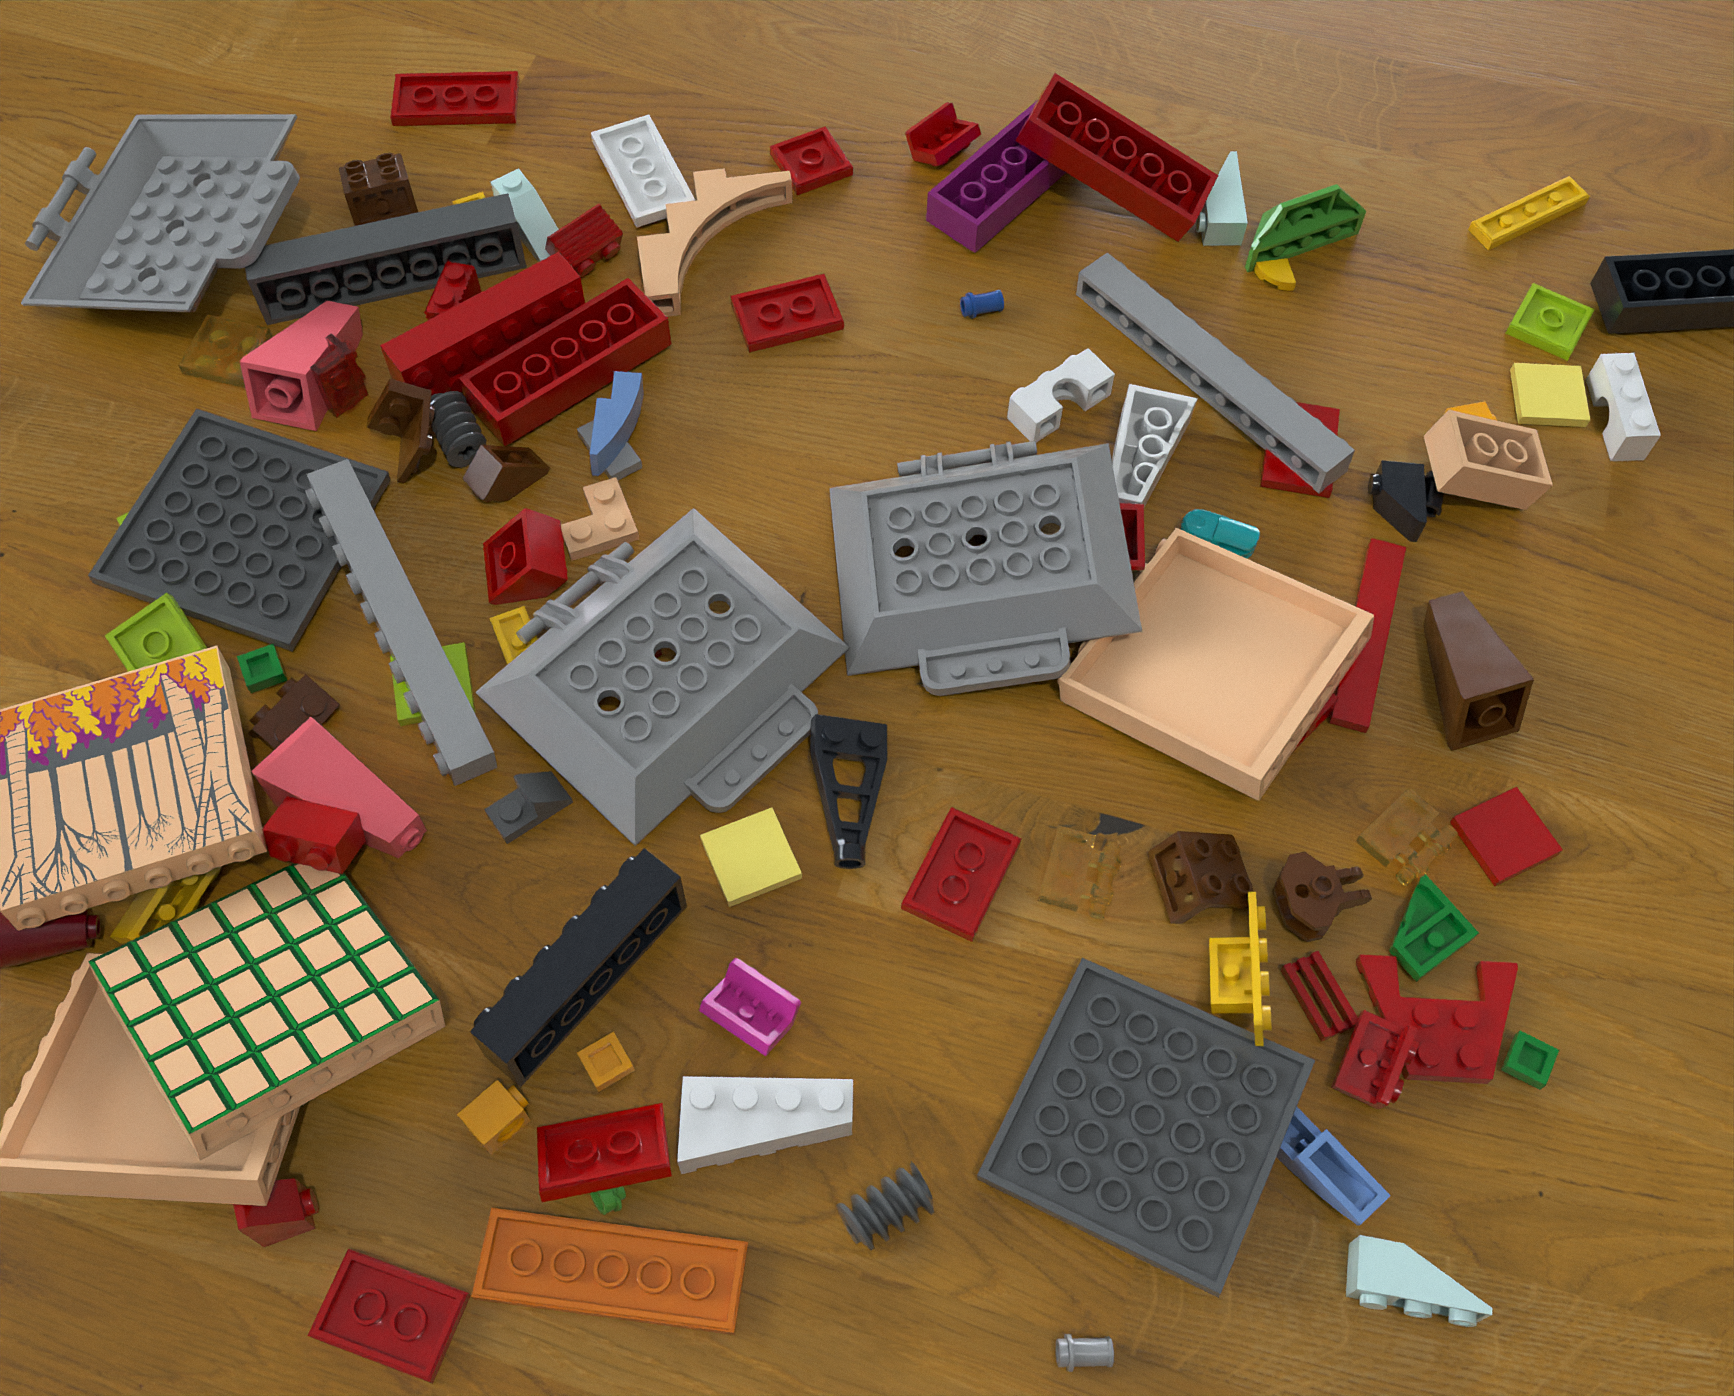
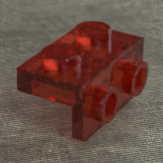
[310,333,369,418]

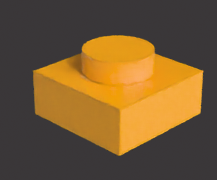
[577,1031,635,1092]

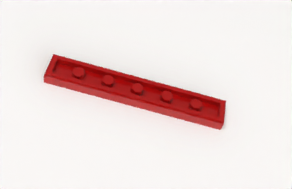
[1329,538,1406,733]

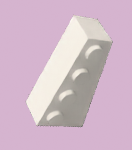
[1112,384,1198,507]
[677,1076,853,1174]

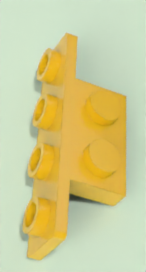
[1209,892,1272,1046]

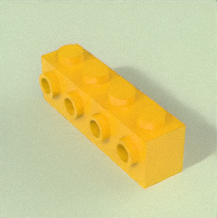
[110,866,221,945]

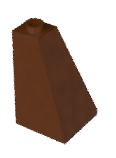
[1423,591,1534,751]

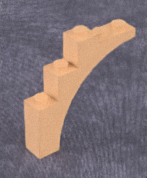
[637,168,792,317]

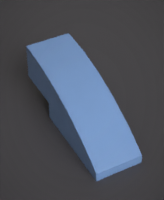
[590,371,644,476]
[1276,1107,1391,1226]

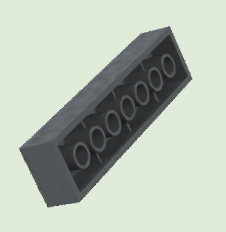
[245,193,527,325]

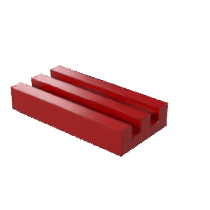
[1280,951,1358,1042]

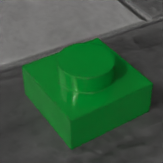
[237,644,287,693]
[1501,1030,1559,1090]

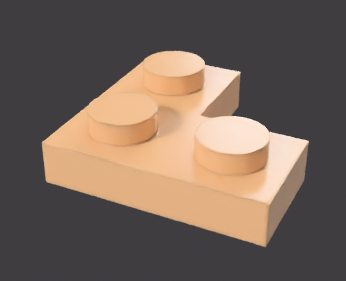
[561,477,639,561]

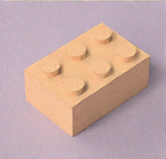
[1424,410,1553,510]

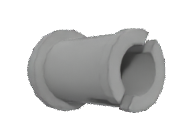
[1055,1334,1114,1372]

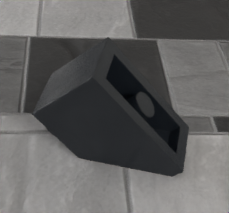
[1368,460,1427,542]

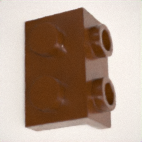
[248,674,340,751]

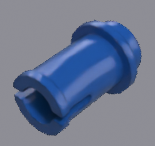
[960,290,1004,319]

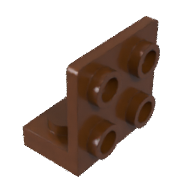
[339,152,418,226]
[367,379,435,483]
[1148,831,1254,924]

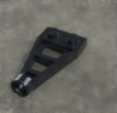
[810,714,887,869]

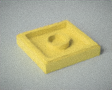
[1510,363,1590,427]
[700,807,802,907]

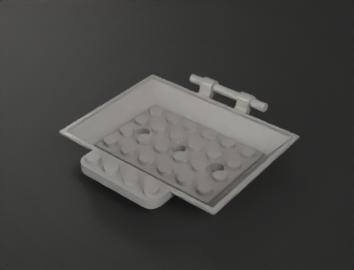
[21,114,300,312]
[829,441,1142,696]
[476,508,849,846]

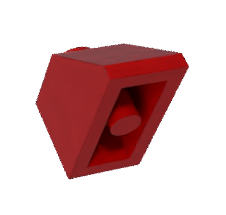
[233,1178,319,1247]

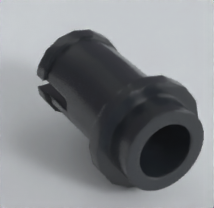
[1425,470,1444,517]

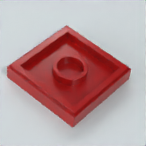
[770,126,853,196]
[1450,787,1563,886]

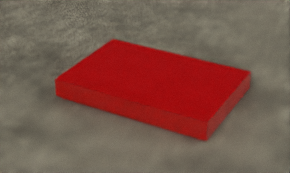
[730,273,844,353]
[1260,402,1340,498]
[901,807,1022,942]
[537,1103,672,1203]
[307,1249,471,1384]

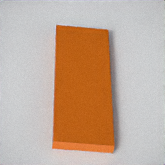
[471,1208,749,1335]

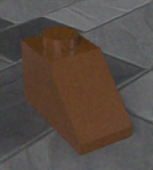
[463,445,551,502]

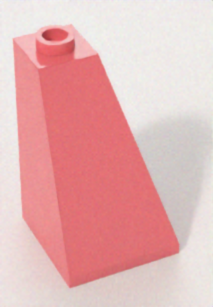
[240,301,363,431]
[251,717,427,858]

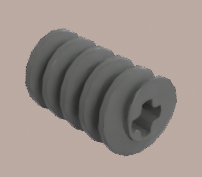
[430,391,487,467]
[836,1161,935,1250]

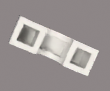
[1007,348,1115,442]
[1586,353,1661,461]

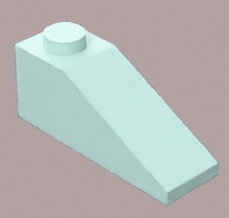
[1196,151,1248,246]
[491,169,559,262]

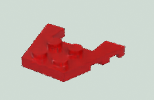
[1356,954,1518,1084]

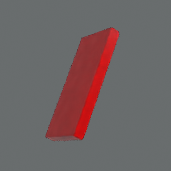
[390,71,519,126]

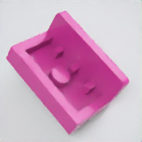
[699,958,801,1056]

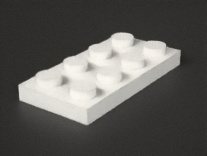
[591,115,695,228]

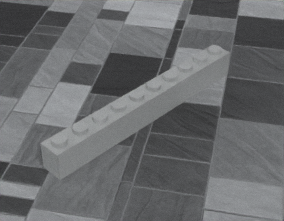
[1076,253,1355,493]
[305,459,497,786]

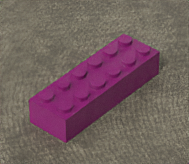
[926,100,1066,253]

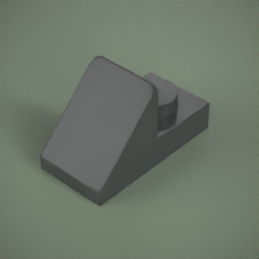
[484,771,573,844]

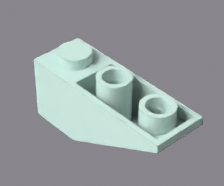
[1346,1235,1492,1327]

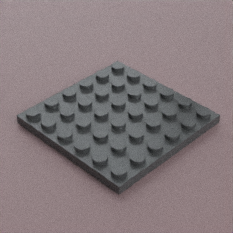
[88,408,391,651]
[977,958,1315,1298]

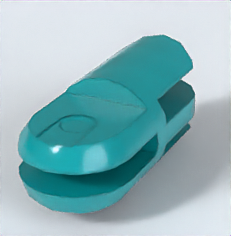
[1181,509,1260,559]

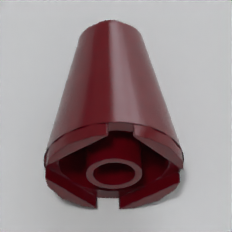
[0,908,101,969]

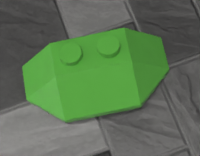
[1245,184,1366,272]

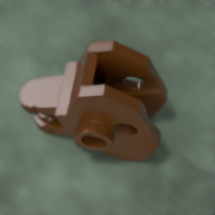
[1272,852,1372,942]

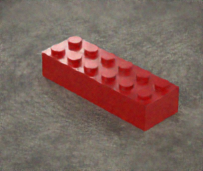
[1015,73,1219,242]
[380,252,585,396]
[459,278,672,446]

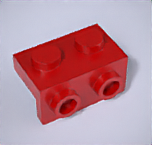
[905,102,981,166]
[1331,1010,1419,1109]

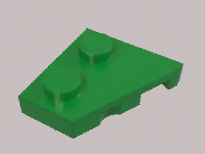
[1389,874,1479,982]

